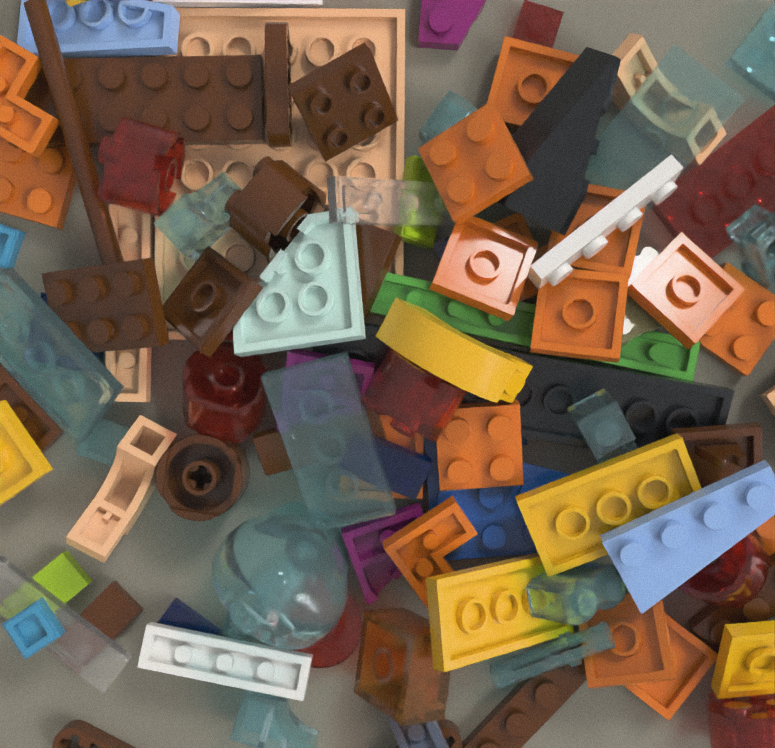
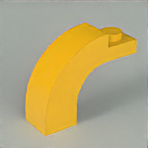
[376,298,533,403]

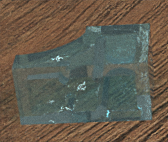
[154,171,242,261]
[566,388,638,464]
[230,690,319,748]

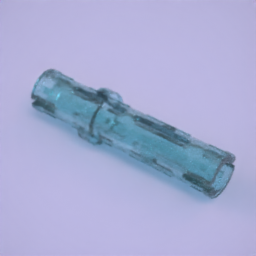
[490,621,615,690]

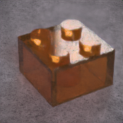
[354,608,451,726]

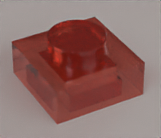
[513,0,564,48]

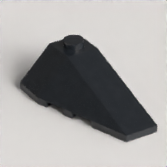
[497,47,621,236]

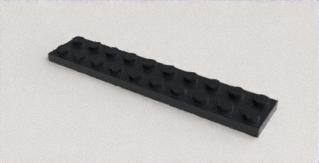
[312,322,735,454]

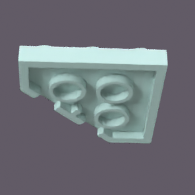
[233,207,366,357]

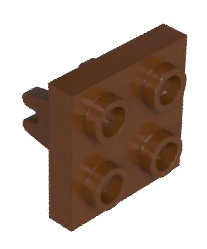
[287,42,399,162]
[671,422,762,488]

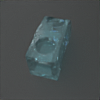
[726,204,775,289]

